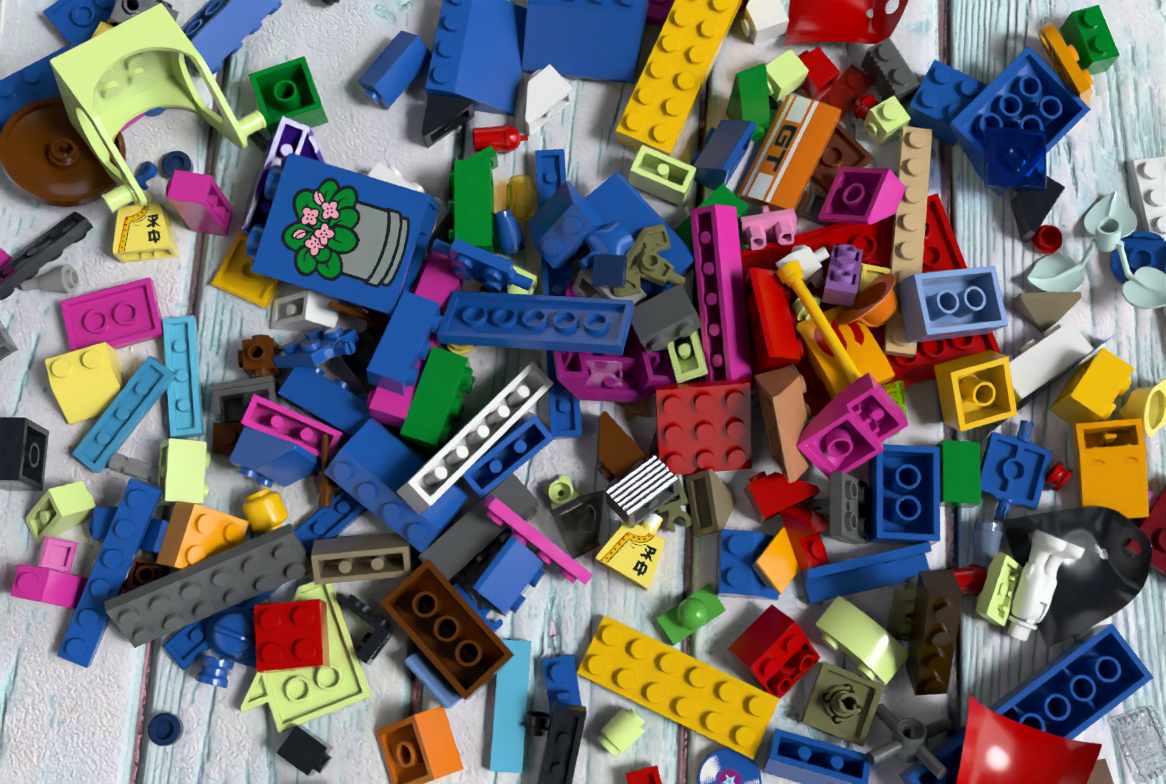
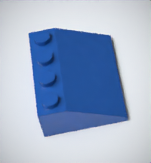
[425,0,527,117]
[522,0,649,84]
[949,46,1091,196]

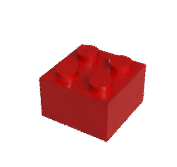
[254,599,330,674]

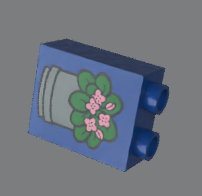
[246,152,441,316]

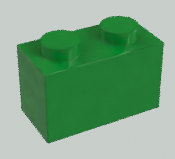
[1060,5,1120,75]
[934,440,981,508]

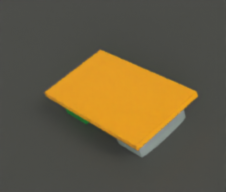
[752,525,799,595]

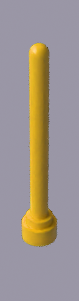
[776,260,862,384]

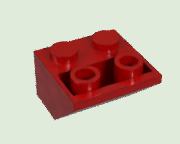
[727,604,820,699]

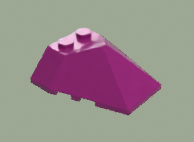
[552,281,677,402]

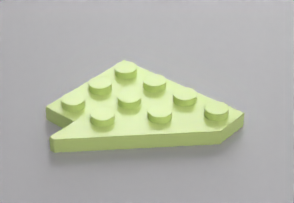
[240,581,372,733]

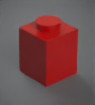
[798,46,840,100]

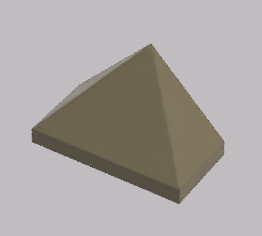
[1011,292,1082,335]
[685,469,737,537]

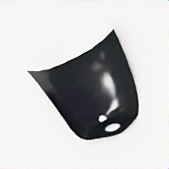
[1002,506,1152,648]

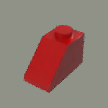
[744,471,820,523]

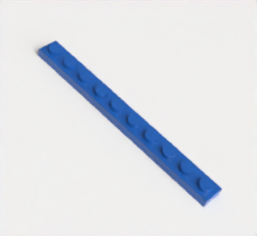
[535,149,582,440]

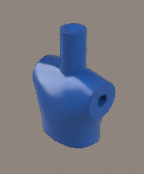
[578,221,634,271]

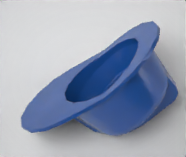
[205,606,257,667]

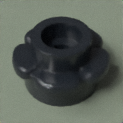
[521,711,551,737]

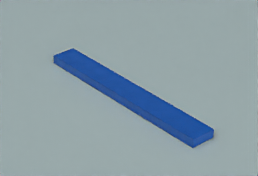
[163,489,368,670]

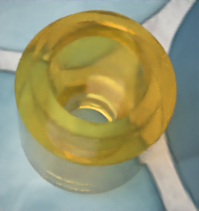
[506,175,535,222]

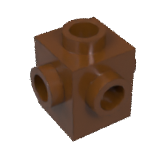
[238,334,283,378]

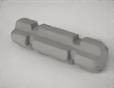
[108,453,159,485]

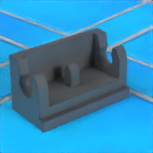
[211,375,281,423]

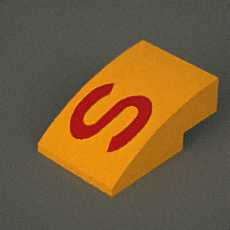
[794,306,895,400]

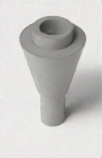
[21,264,80,294]

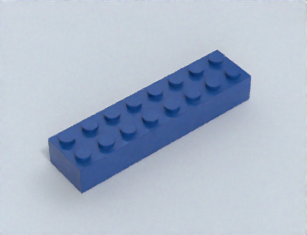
[899,623,1154,784]

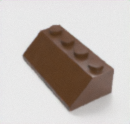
[379,559,514,700]

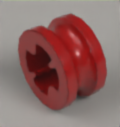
[1044,461,1073,492]

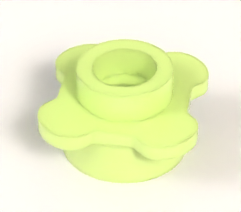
[543,475,579,512]

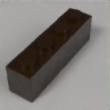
[906,569,963,696]

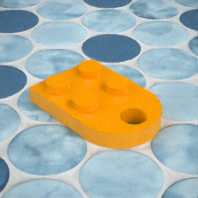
[1037,22,1094,106]

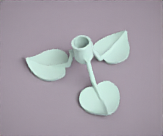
[1027,191,1166,309]

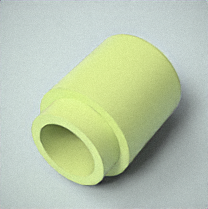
[597,708,645,757]

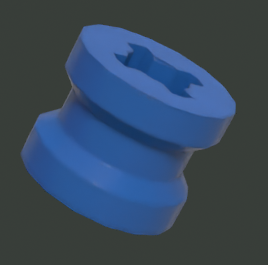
[195,655,234,688]

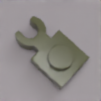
[657,474,691,533]

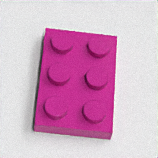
[60,277,164,352]

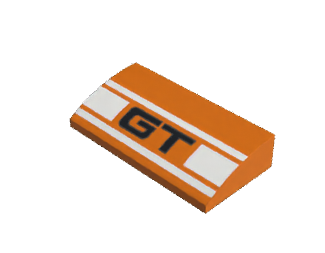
[737,95,841,212]

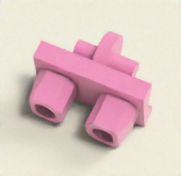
[740,205,796,250]

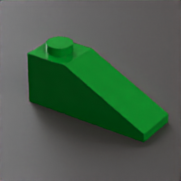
[726,63,770,142]

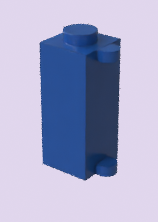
[358,30,432,110]

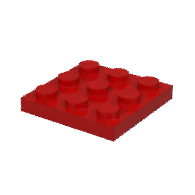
[655,378,752,475]

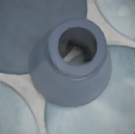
[971,521,1003,567]

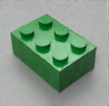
[449,159,495,254]
[400,346,475,455]

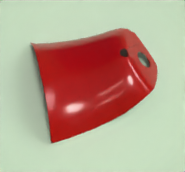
[783,0,908,46]
[956,694,1102,784]

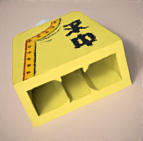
[113,190,179,263]
[595,513,666,591]

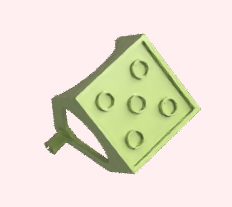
[49,3,266,213]

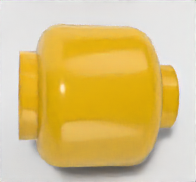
[242,487,289,534]

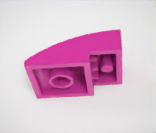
[796,372,908,480]

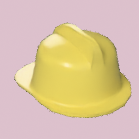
[1119,378,1166,437]

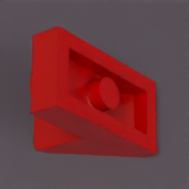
[779,504,830,572]

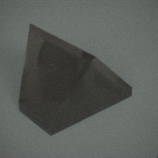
[550,490,605,559]

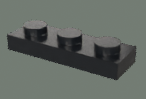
[537,702,587,784]

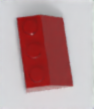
[744,267,804,373]

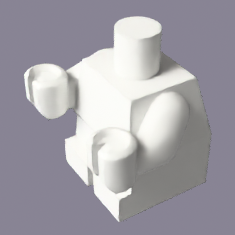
[776,245,830,293]

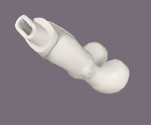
[1007,530,1085,641]

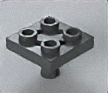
[810,472,870,545]

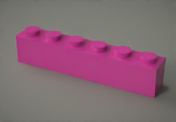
[690,204,753,389]
[366,251,465,429]

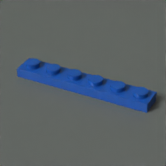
[57,477,164,668]

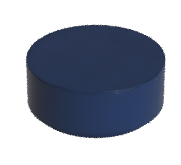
[161,151,194,180]
[148,713,184,746]

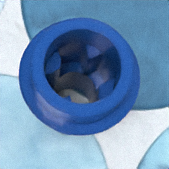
[493,209,526,255]

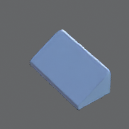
[405,649,463,709]

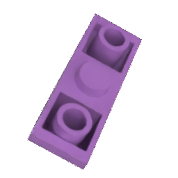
[822,244,863,308]

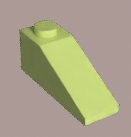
[667,329,708,383]

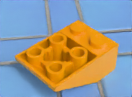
[1071,418,1149,519]

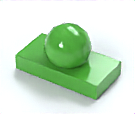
[656,584,726,646]

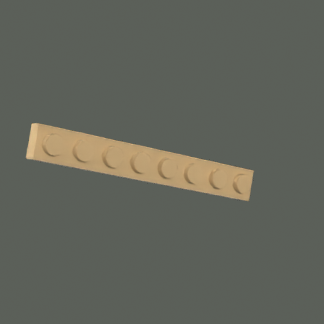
[883,126,932,358]

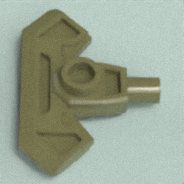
[612,224,686,298]

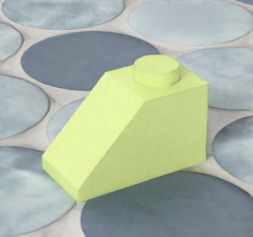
[25,480,96,545]

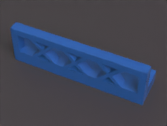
[800,542,932,604]

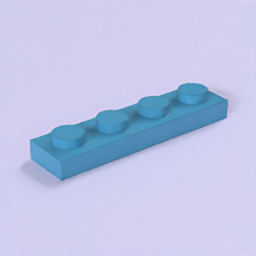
[72,355,177,473]

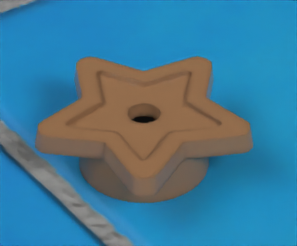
[615,395,653,421]

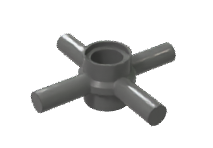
[866,703,953,779]

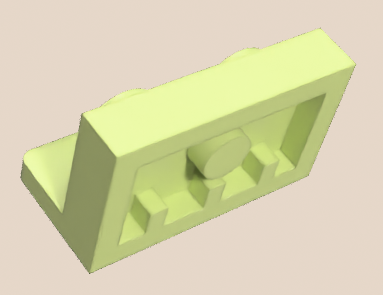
[974,552,1023,627]

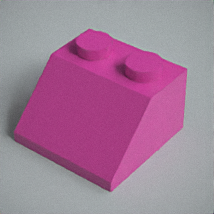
[818,167,906,225]

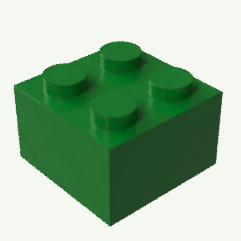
[248,56,328,136]

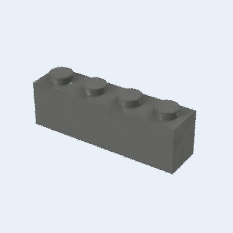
[418,473,538,585]

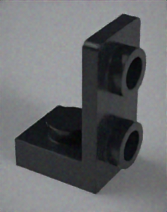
[336,594,394,665]

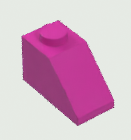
[10,564,89,609]

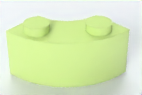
[815,595,909,684]

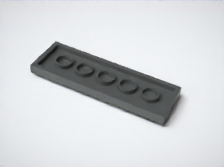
[104,523,313,648]

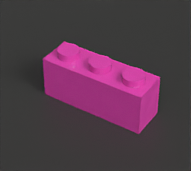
[166,170,233,237]
[241,394,342,461]

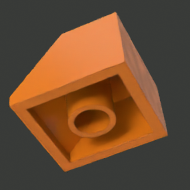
[376,706,463,784]

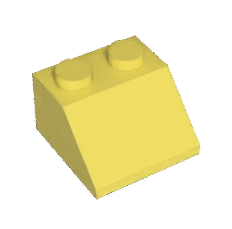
[45,342,126,425]

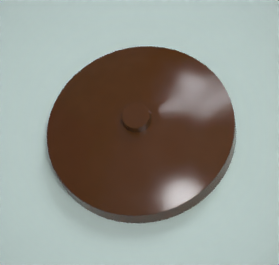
[0,97,126,207]

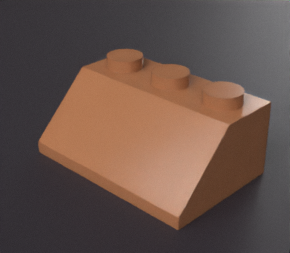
[754,366,812,483]

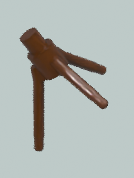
[328,301,390,335]
[311,434,339,508]

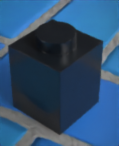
[276,725,333,776]

